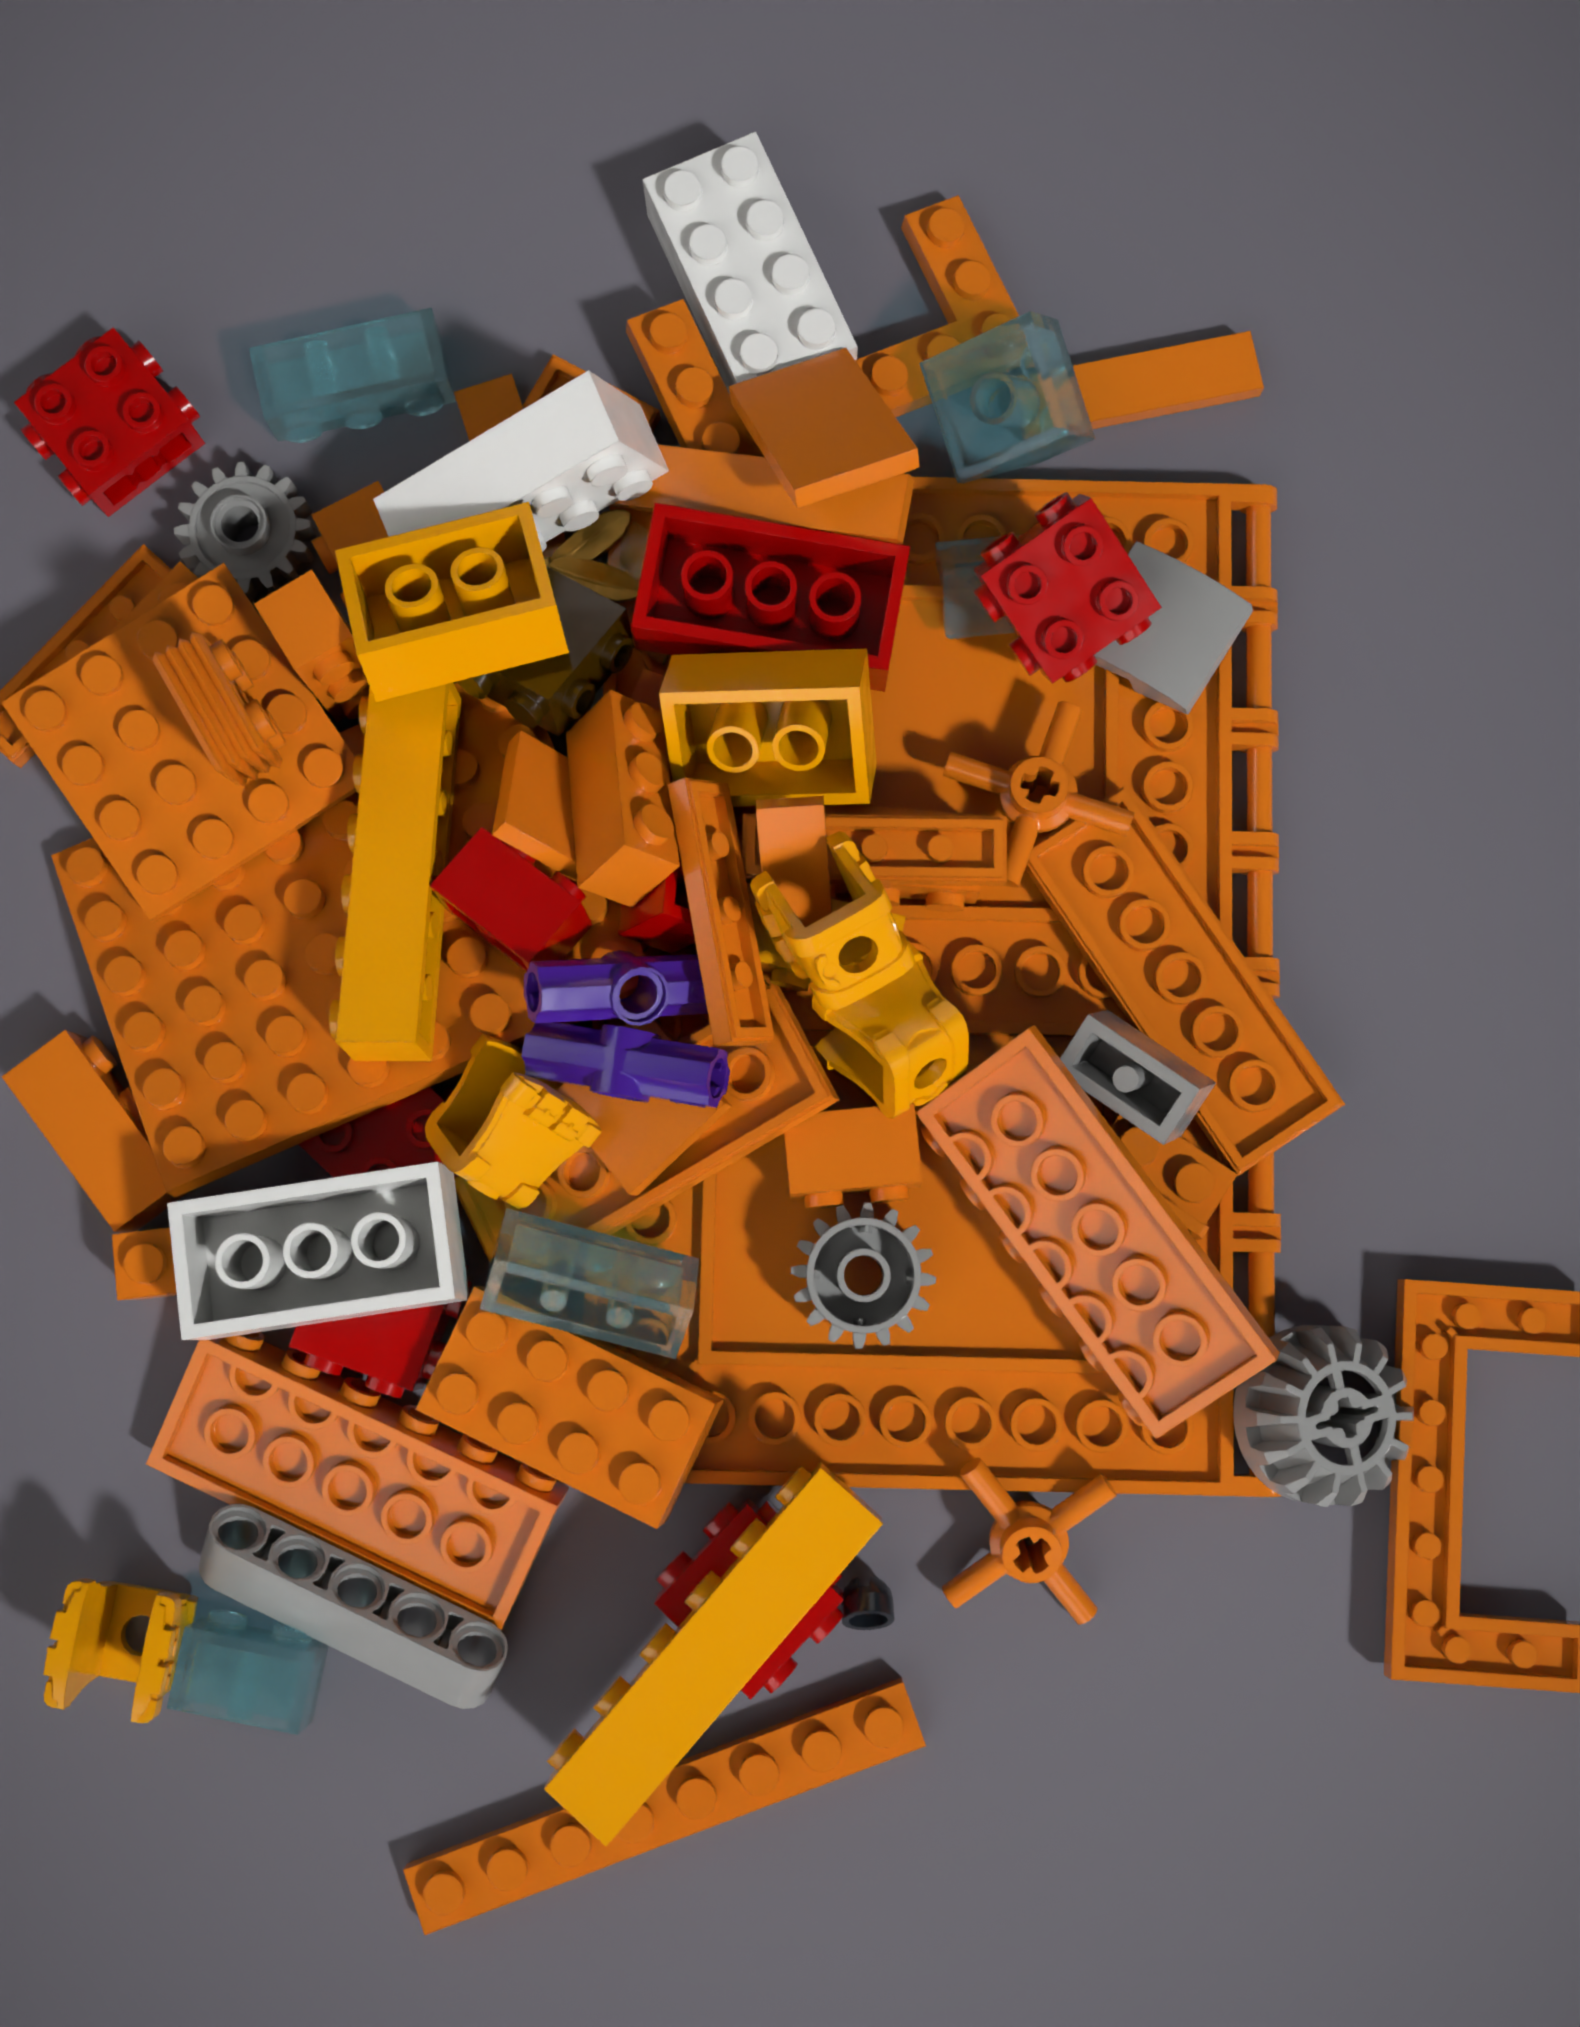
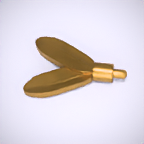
[544,509,639,603]

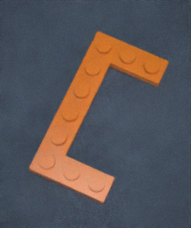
[626,195,1038,457]
[1384,1279,1580,1693]

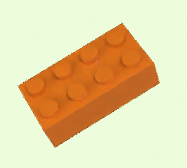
[415,1286,724,1529]

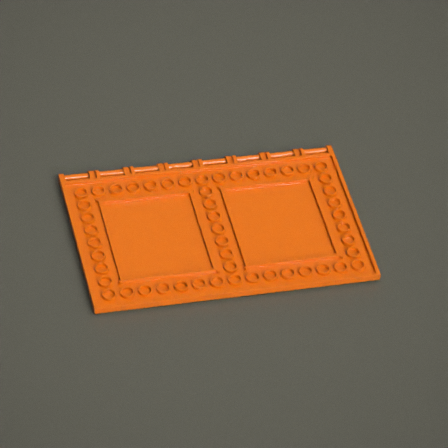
[582,477,1281,1497]

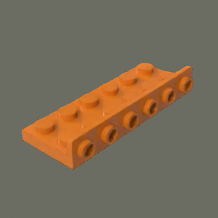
[916,1025,1280,1439]
[146,1332,569,1631]

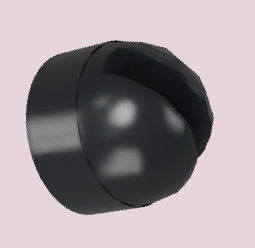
[841,1576,895,1630]

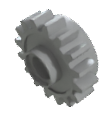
[174,462,317,603]
[791,1202,936,1349]

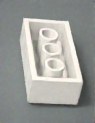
[643,132,858,393]
[373,370,669,552]
[167,1162,469,1340]

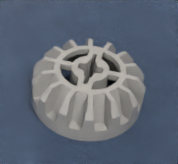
[1233,1325,1414,1507]

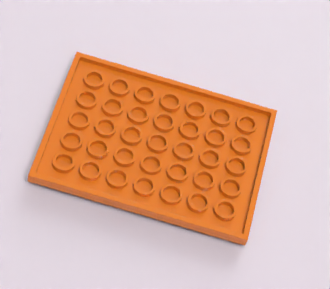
[51,682,645,1198]

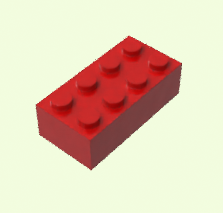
[631,503,910,692]

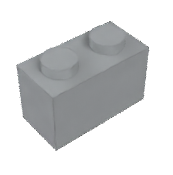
[1060,1010,1216,1145]

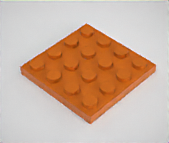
[1,563,357,922]

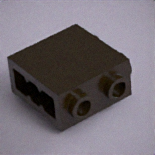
[457,566,634,737]

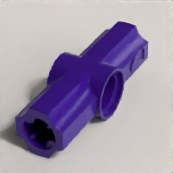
[523,950,708,1026]
[521,1022,730,1108]

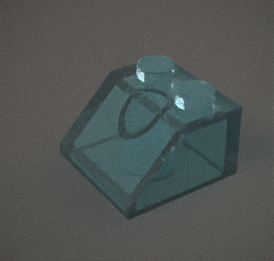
[919,311,1096,484]

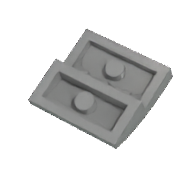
[1094,541,1253,715]

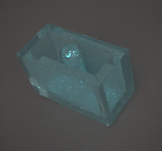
[167,1610,329,1735]

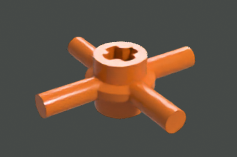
[943,701,1135,888]
[942,1457,1117,1625]

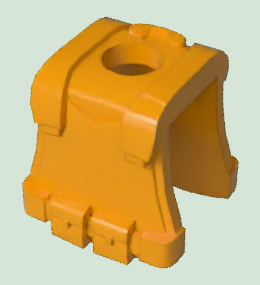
[750,831,915,1010]
[812,941,969,1119]
[425,1034,602,1209]
[43,1578,199,1723]

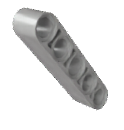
[199,1504,508,1709]

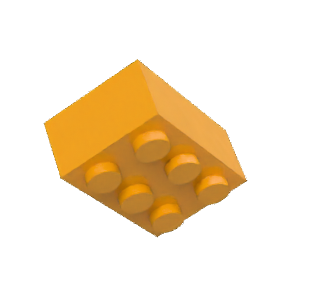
[335,502,569,702]
[659,648,877,807]

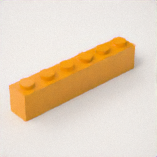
[329,683,462,1061]
[544,1462,883,1847]

